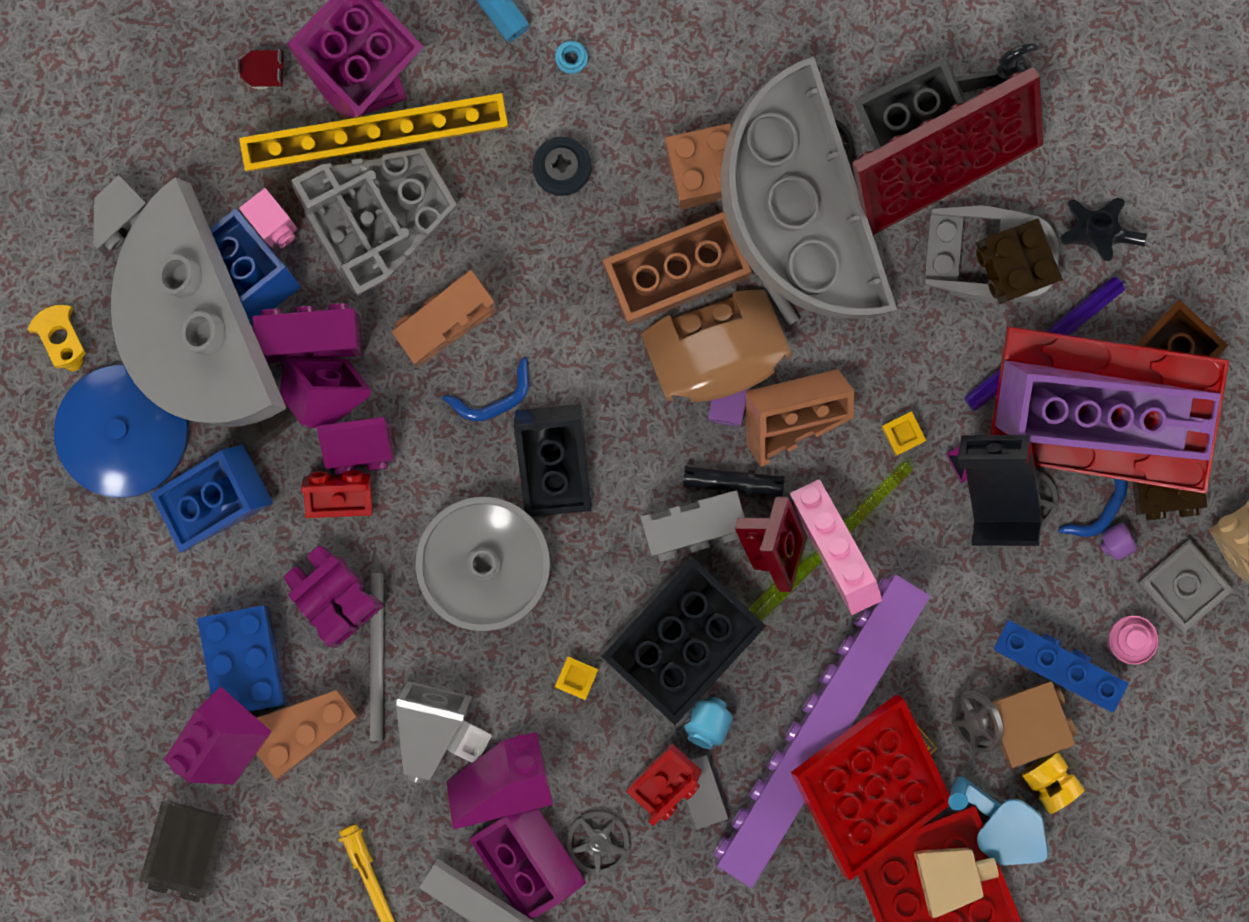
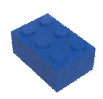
[197,605,287,712]

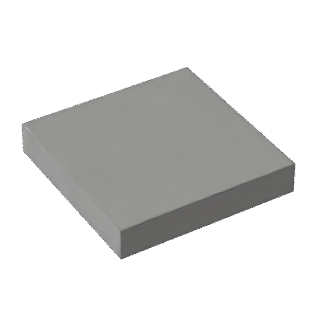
[1138,539,1234,633]

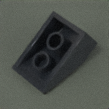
[514,404,592,517]

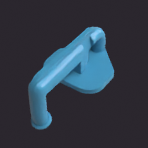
[948,776,1049,865]

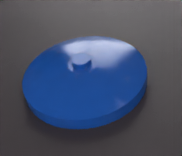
[54,365,189,498]

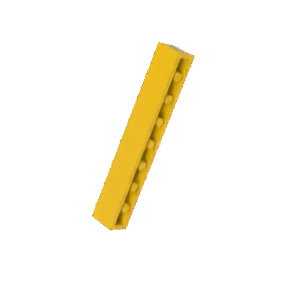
[239,93,509,172]

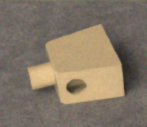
[914,848,999,918]

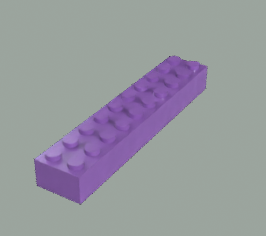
[713,575,931,888]

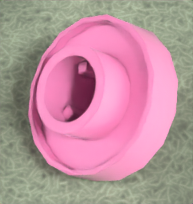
[1107,616,1158,665]

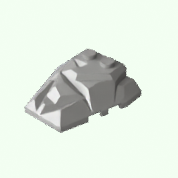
[291,148,457,296]

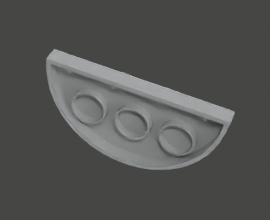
[721,56,897,319]
[111,177,286,427]

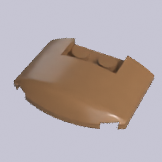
[641,290,792,402]

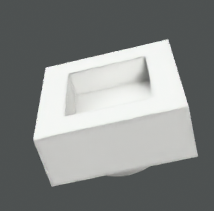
[447,720,492,763]

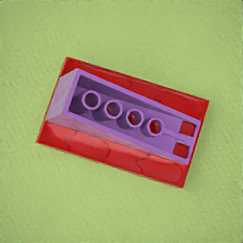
[990,326,1229,494]

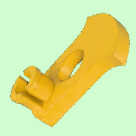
[27,305,86,372]

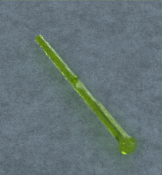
[748,461,913,621]

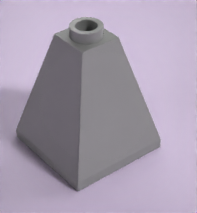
[396,681,472,783]

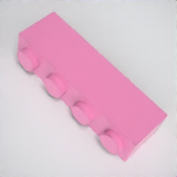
[789,479,882,615]

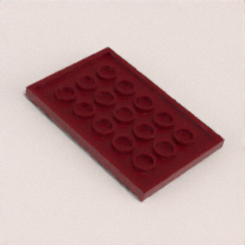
[852,67,1043,235]

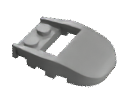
[923,205,1059,303]

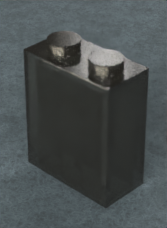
[140,800,231,902]

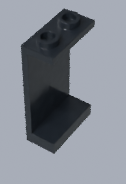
[958,435,1042,546]

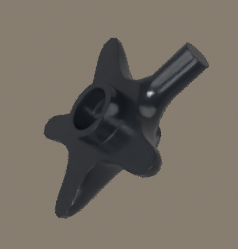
[1060,198,1147,261]

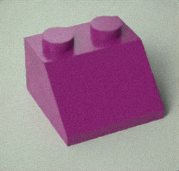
[279,358,371,428]
[317,417,395,475]

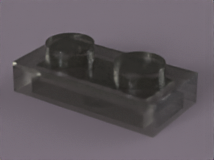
[228,402,298,456]

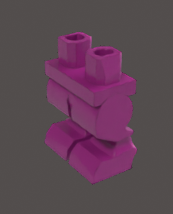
[283,546,385,648]

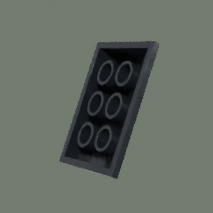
[598,556,766,725]

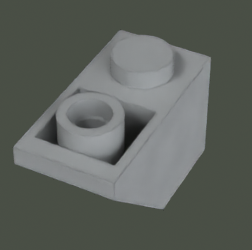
[93,175,147,254]

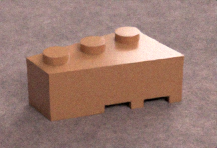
[392,270,498,368]
[745,369,854,467]
[257,690,360,779]

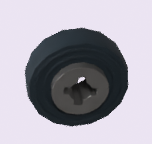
[532,137,591,196]

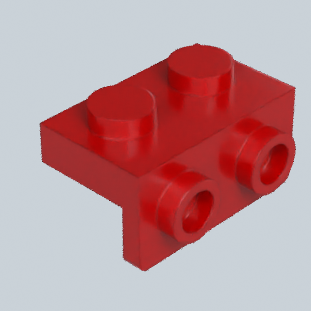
[301,470,373,518]
[626,744,702,826]

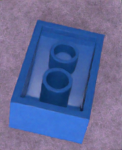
[210,208,301,326]
[151,444,273,553]

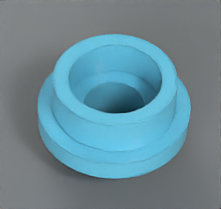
[555,41,588,74]

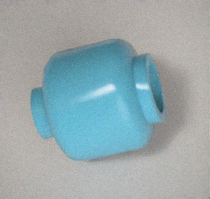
[684,696,733,749]

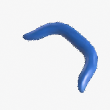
[442,357,529,422]
[1058,479,1128,537]

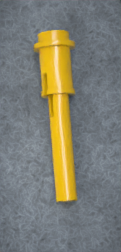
[338,823,395,922]

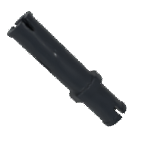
[683,465,785,497]

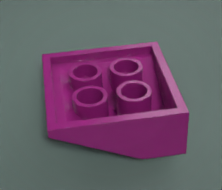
[287,0,424,120]

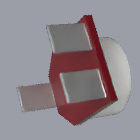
[236,49,284,89]

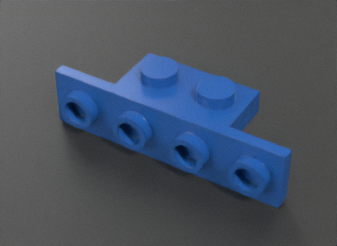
[994,620,1129,712]

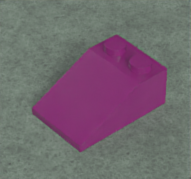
[446,732,553,829]

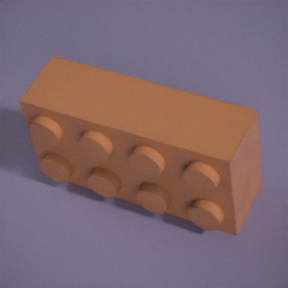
[603,212,752,327]

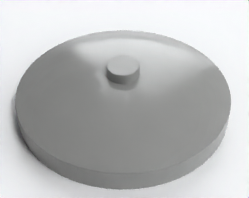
[416,497,550,631]

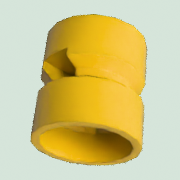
[1021,752,1085,814]

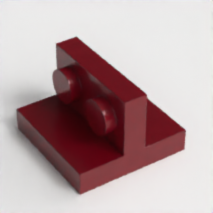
[735,497,807,592]

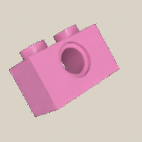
[239,188,299,250]

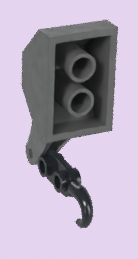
[854,43,1038,150]

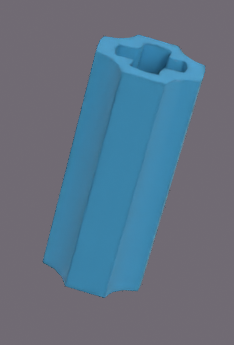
[476,0,530,43]

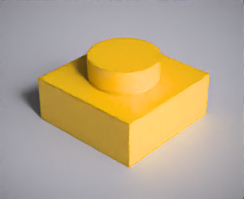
[881,411,927,456]
[555,656,599,700]

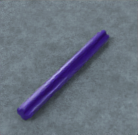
[964,276,1125,411]

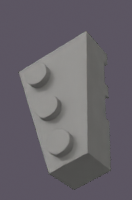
[640,490,745,562]

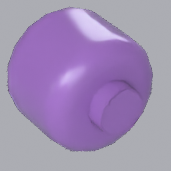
[1100,523,1138,560]

